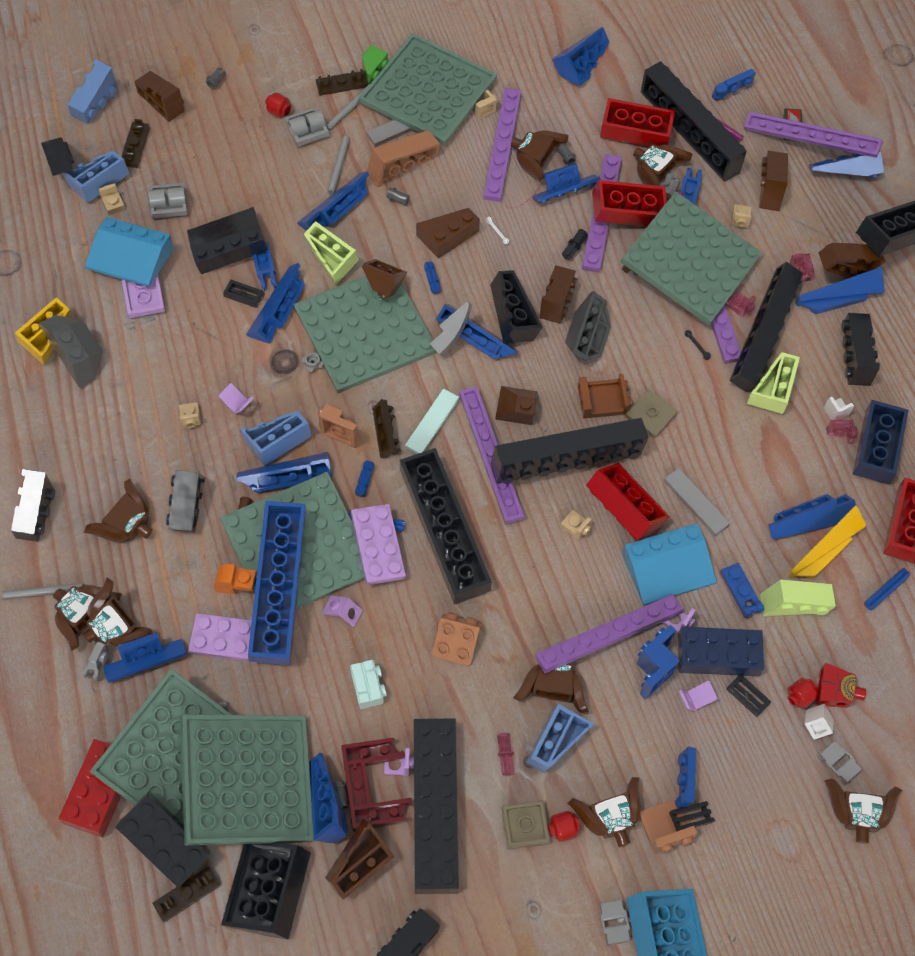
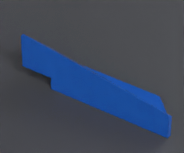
[297,172,369,231]
[246,263,304,344]
[796,267,885,314]
[435,304,519,359]
[768,494,856,539]

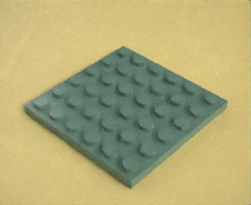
[359,33,497,145]
[621,192,762,325]
[293,276,437,393]
[220,472,365,609]
[90,669,232,825]
[181,715,314,845]

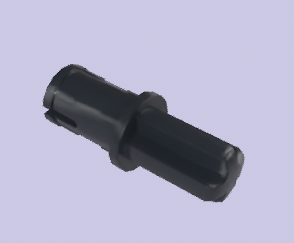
[562,229,588,260]

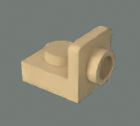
[475,90,497,119]
[99,183,125,215]
[731,204,752,228]
[179,402,201,428]
[560,510,592,540]

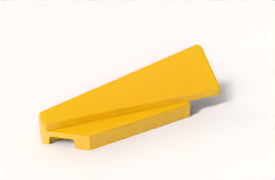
[788,505,866,579]

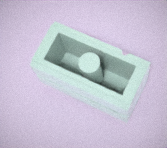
[350,660,387,709]

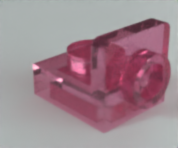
[790,253,814,282]
[725,290,756,318]
[826,419,857,444]

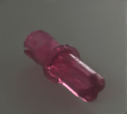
[497,733,514,776]

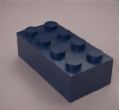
[852,400,909,484]
[678,626,764,677]

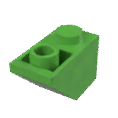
[362,45,389,85]

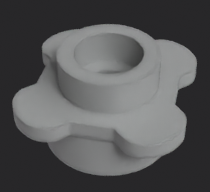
[302,352,323,372]

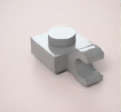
[660,172,679,199]
[83,642,109,681]

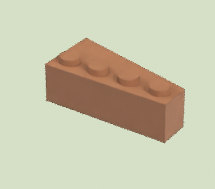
[367,130,440,188]

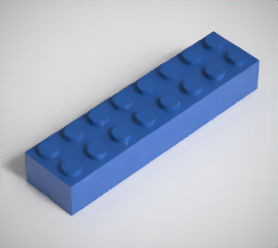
[248,501,306,665]

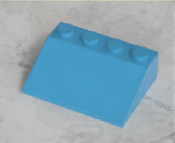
[85,217,174,287]
[622,523,717,606]
[626,889,707,956]

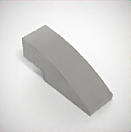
[430,302,472,356]

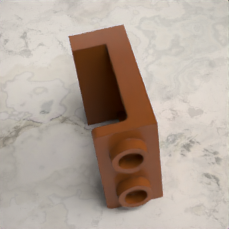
[577,374,631,419]

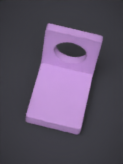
[218,383,254,414]
[322,596,363,627]
[662,608,696,633]
[679,680,719,711]
[384,748,414,776]

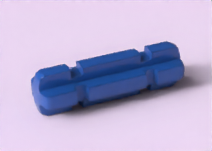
[424,261,441,294]
[355,461,374,497]

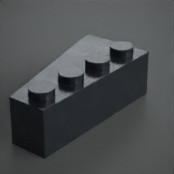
[490,270,543,344]
[841,313,880,386]

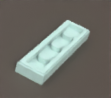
[405,389,459,454]

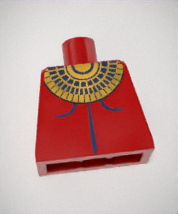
[815,663,866,708]

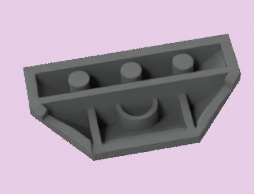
[565,291,611,361]
[39,315,103,387]

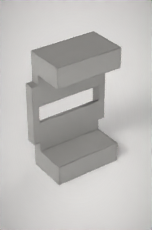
[817,741,862,785]
[599,900,630,946]

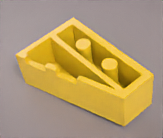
[15,297,71,365]

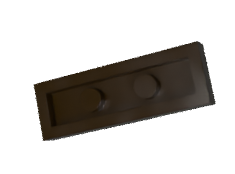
[315,69,368,96]
[121,119,150,168]
[372,399,401,458]
[152,866,221,923]

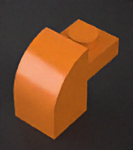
[214,564,257,595]

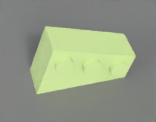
[304,221,359,285]
[747,352,800,414]
[760,579,836,616]

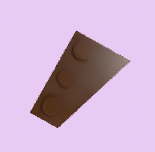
[134,71,184,122]
[759,150,788,211]
[416,208,480,259]
[818,243,886,278]
[539,265,578,324]
[325,819,394,900]

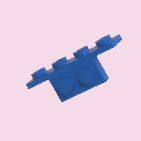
[532,163,601,203]
[104,632,187,683]

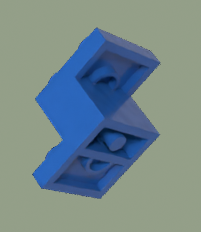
[637,625,680,700]

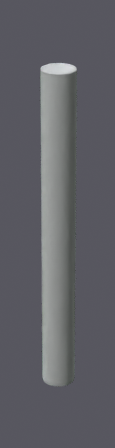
[326,84,370,131]
[328,136,350,194]
[2,583,84,599]

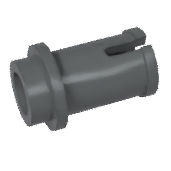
[206,67,226,88]
[557,143,576,165]
[387,187,410,206]
[334,781,349,809]

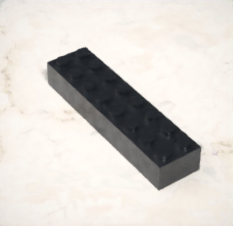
[641,61,747,182]
[491,418,649,484]
[400,448,492,604]
[414,718,459,894]

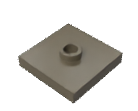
[625,389,678,439]
[501,800,550,850]

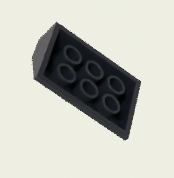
[187,207,268,274]
[221,842,311,940]

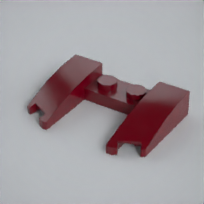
[341,738,412,832]

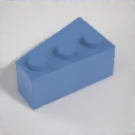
[67,59,118,124]
[62,151,129,203]
[240,411,312,466]
[525,704,594,773]

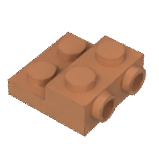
[318,404,358,448]

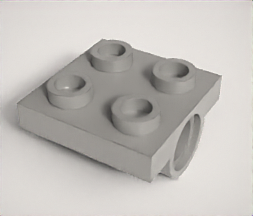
[285,107,329,147]
[148,182,187,219]

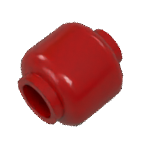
[265,92,291,118]
[787,678,819,709]
[547,811,580,842]

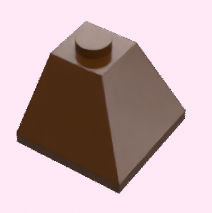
[362,259,407,298]
[495,386,538,425]

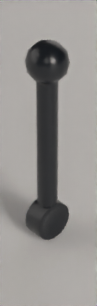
[685,330,711,360]

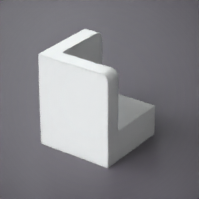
[824,397,854,423]
[804,704,834,740]

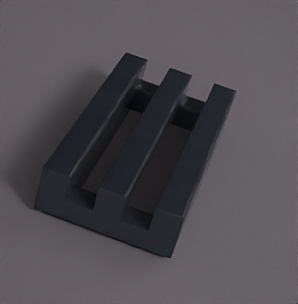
[223,279,264,308]
[726,674,771,717]
[669,801,715,832]

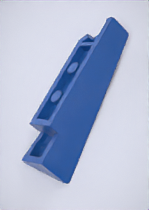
[236,452,332,492]

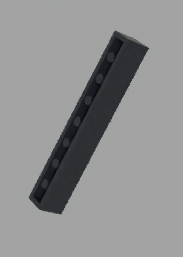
[729,262,803,392]

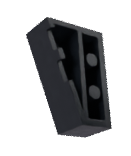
[41,137,75,176]

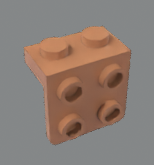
[432,612,482,666]
[640,799,697,853]

